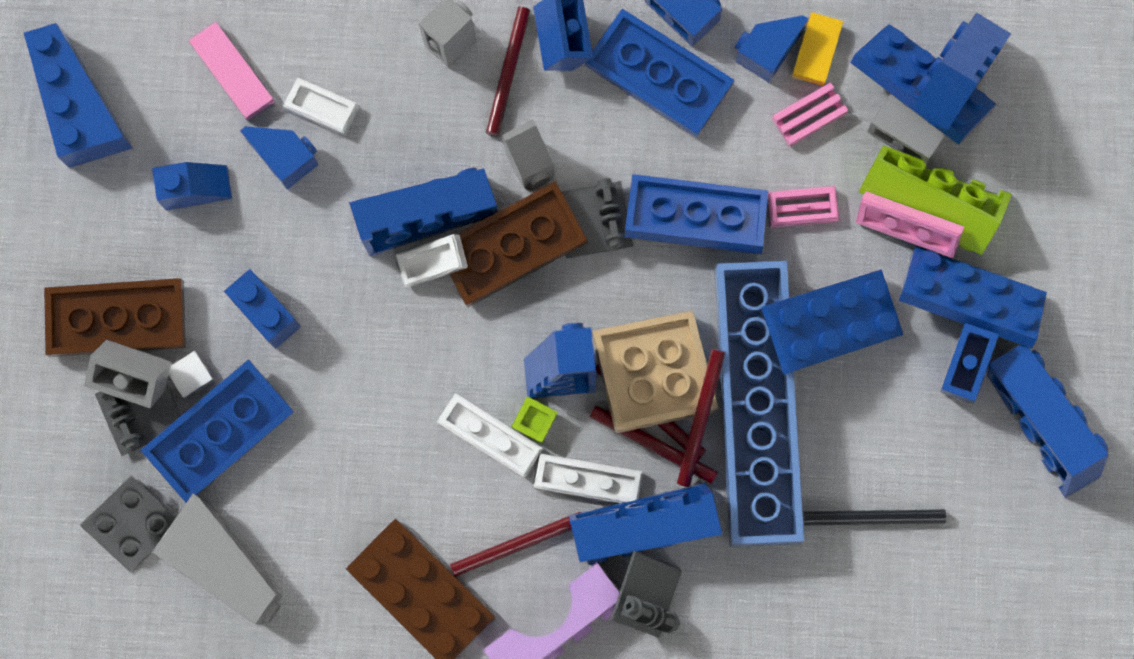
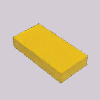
[792,12,844,86]

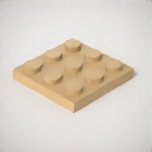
[592,310,719,433]

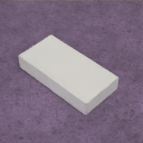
[283,77,359,136]
[396,234,468,287]

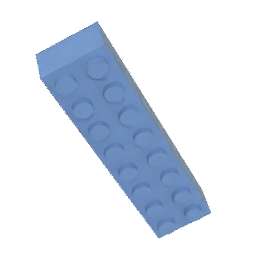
[715,261,804,547]

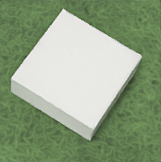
[169,351,215,400]

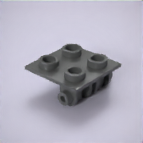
[561,178,633,259]
[95,385,181,456]
[80,475,176,572]
[610,551,681,638]

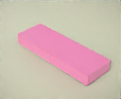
[189,22,275,121]
[856,191,964,258]

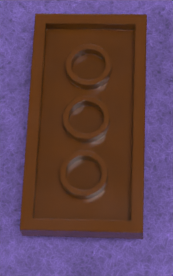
[450,181,589,307]
[44,278,186,357]
[346,519,496,659]

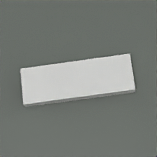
[437,393,543,479]
[534,453,643,504]

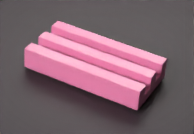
[772,82,848,147]
[767,186,839,228]

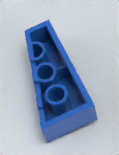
[912,12,1011,131]
[24,23,133,168]
[349,168,498,256]
[524,323,596,399]
[987,345,1109,498]
[569,483,722,565]

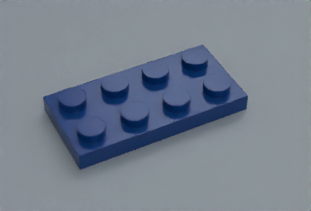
[585,8,734,138]
[850,24,996,145]
[624,174,768,254]
[899,246,1047,348]
[761,269,904,374]
[140,359,294,503]

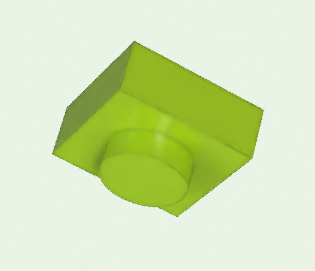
[511,396,558,444]

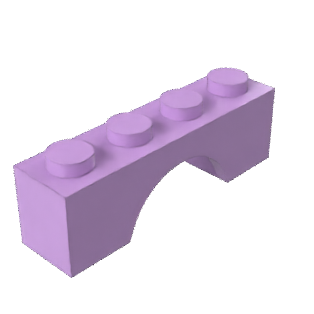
[483,563,619,659]

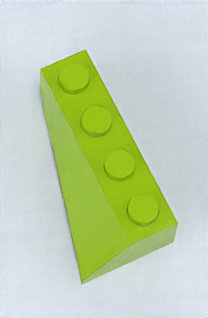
[858,145,1012,256]

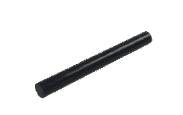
[803,509,946,526]

